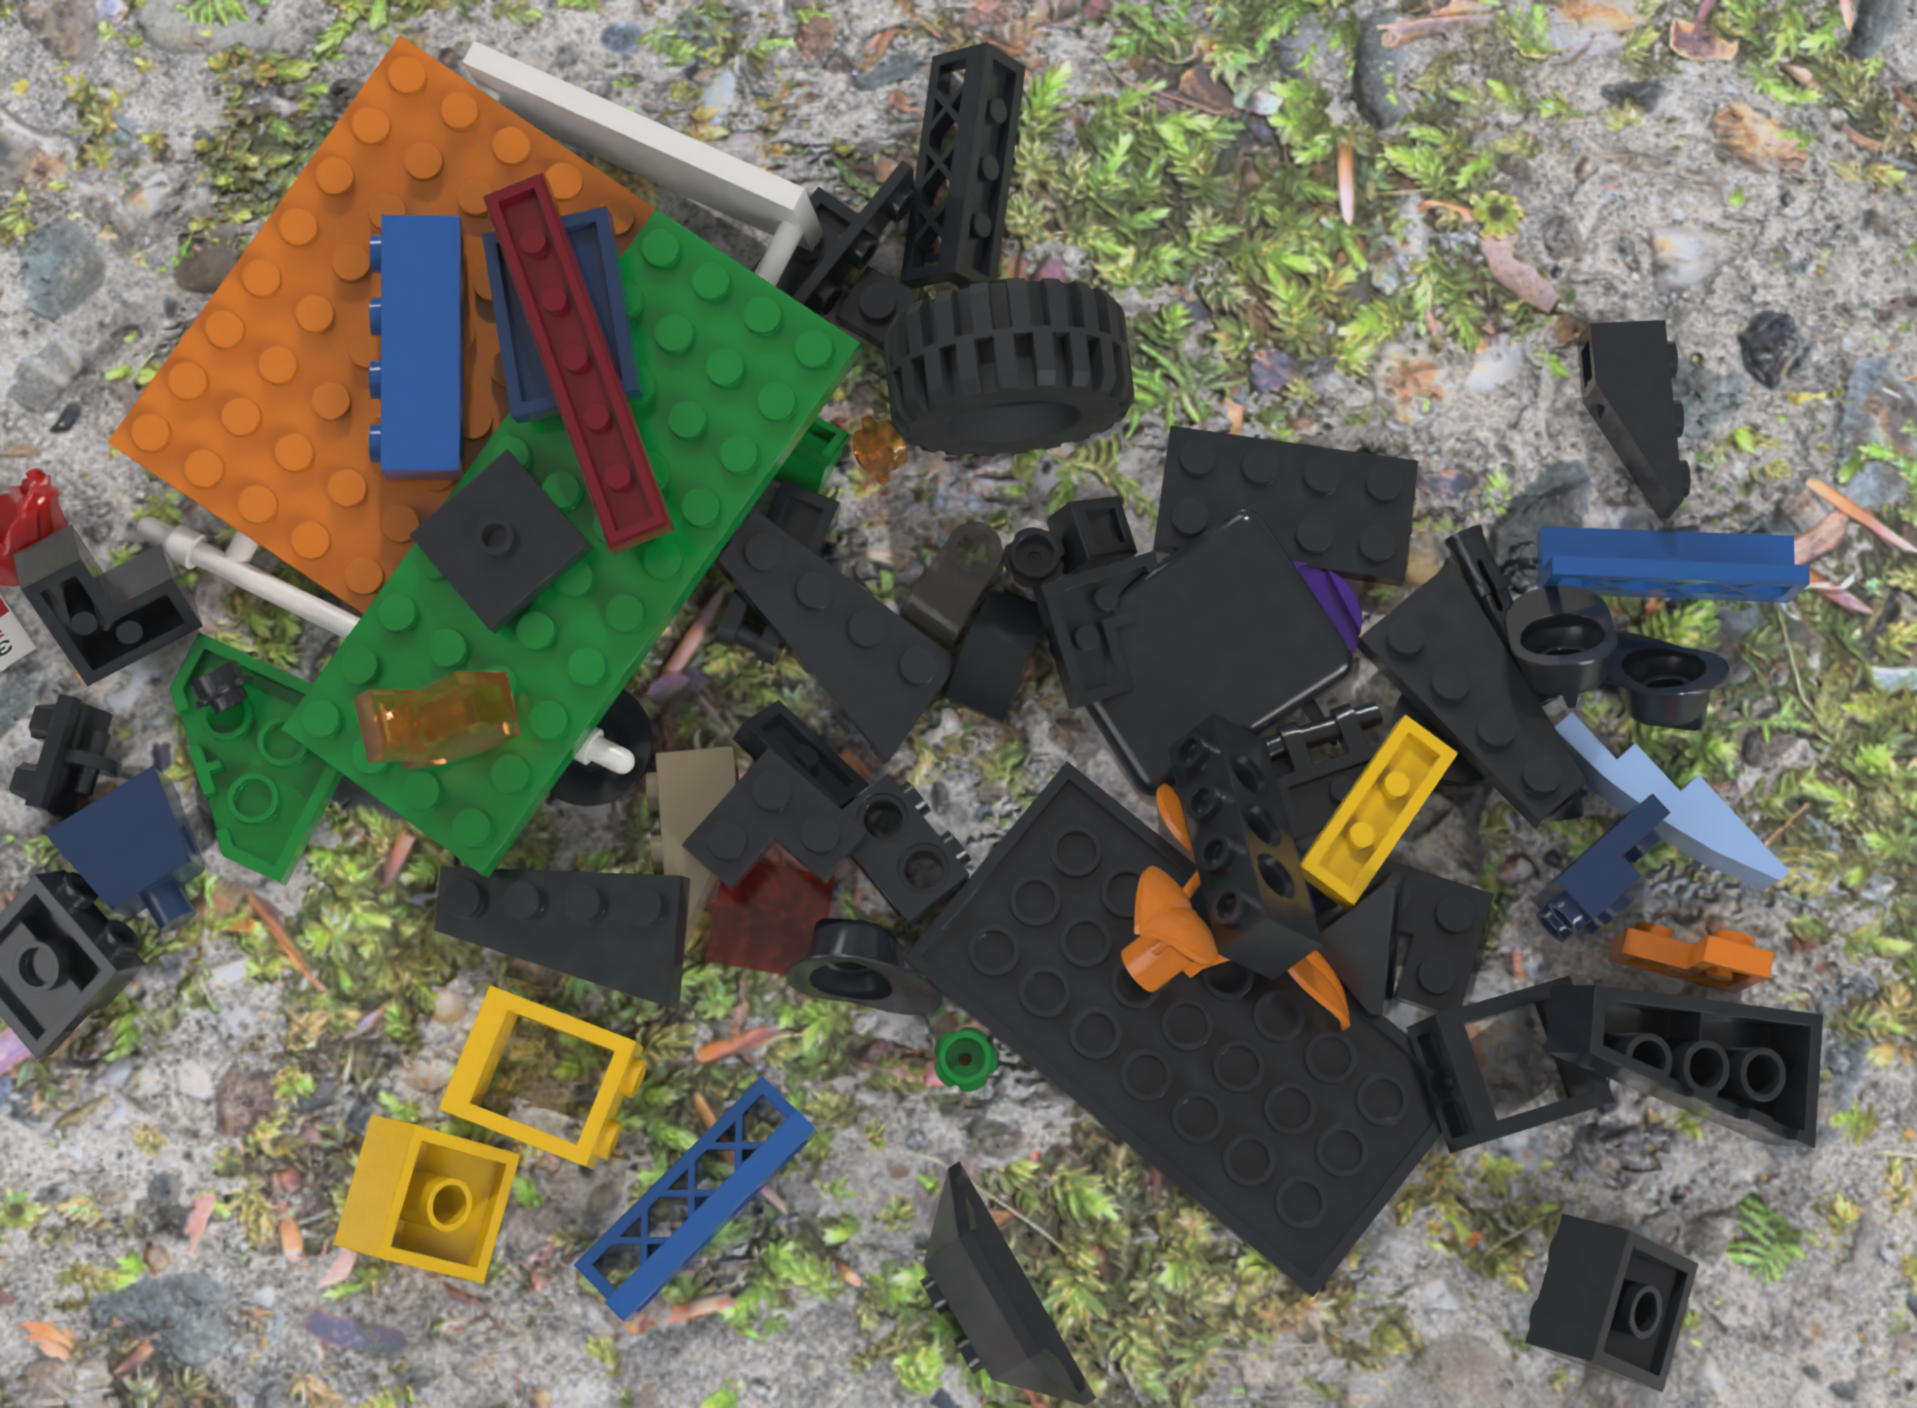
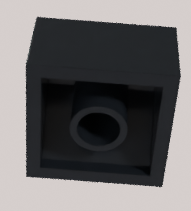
[1525,1214,1698,1392]

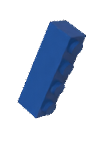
[369,215,465,480]

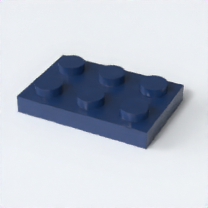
[482,206,643,424]

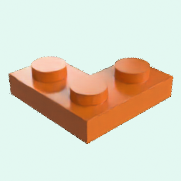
[1608,922,1775,994]

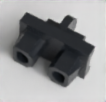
[9,694,122,820]

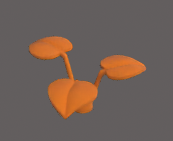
[1121,784,1351,1031]

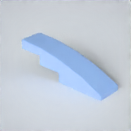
[1554,712,1789,890]

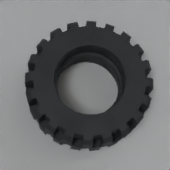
[883,278,1134,456]

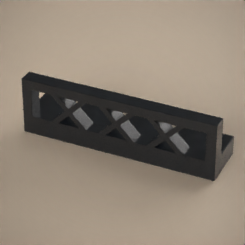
[900,42,1026,289]

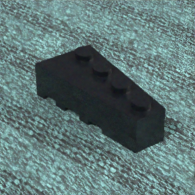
[1546,985,1823,1148]

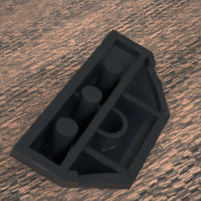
[920,1161,1096,1405]

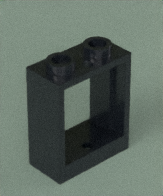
[1406,975,1615,1154]

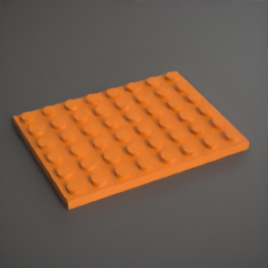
[107,35,656,614]

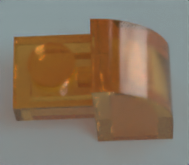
[354,671,521,769]

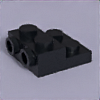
[0,870,146,1059]

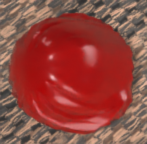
[0,468,69,587]

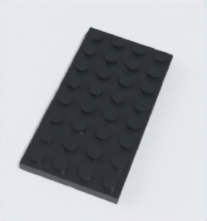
[904,761,1442,1298]

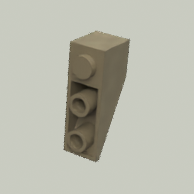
[646,746,740,953]

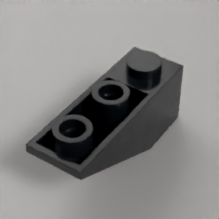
[1577,320,1691,519]

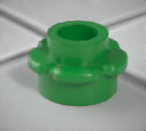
[934,1027,998,1092]

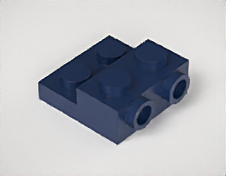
[1531,793,1671,942]

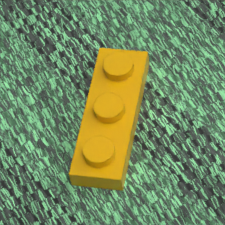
[1300,715,1458,910]

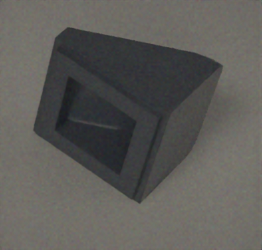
[1047,496,1138,575]

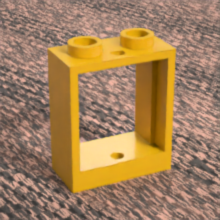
[438,985,647,1170]

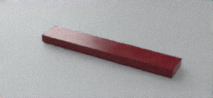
[483,172,675,554]

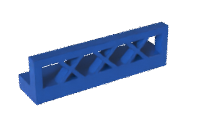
[1537,526,1810,603]
[574,1076,818,1322]

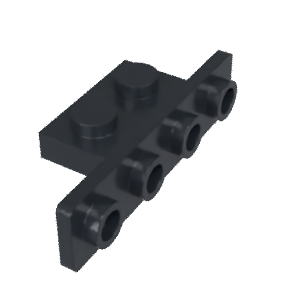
[751,160,917,317]

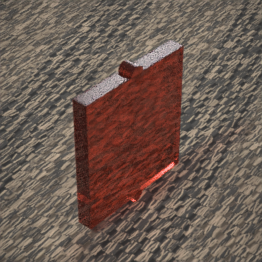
[705,863,836,976]

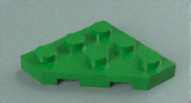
[169,632,343,886]

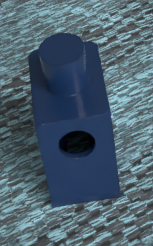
[45,766,205,933]

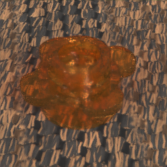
[853,415,908,485]

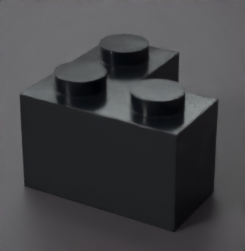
[13,524,203,687]

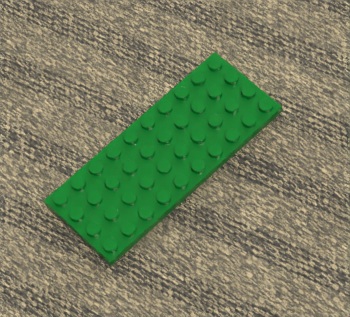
[281,209,864,877]

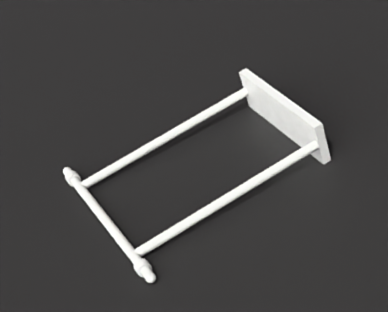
[136,41,824,774]

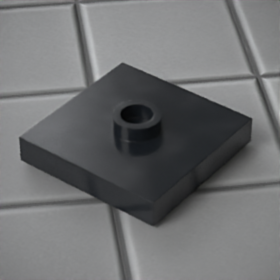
[409,449,594,634]

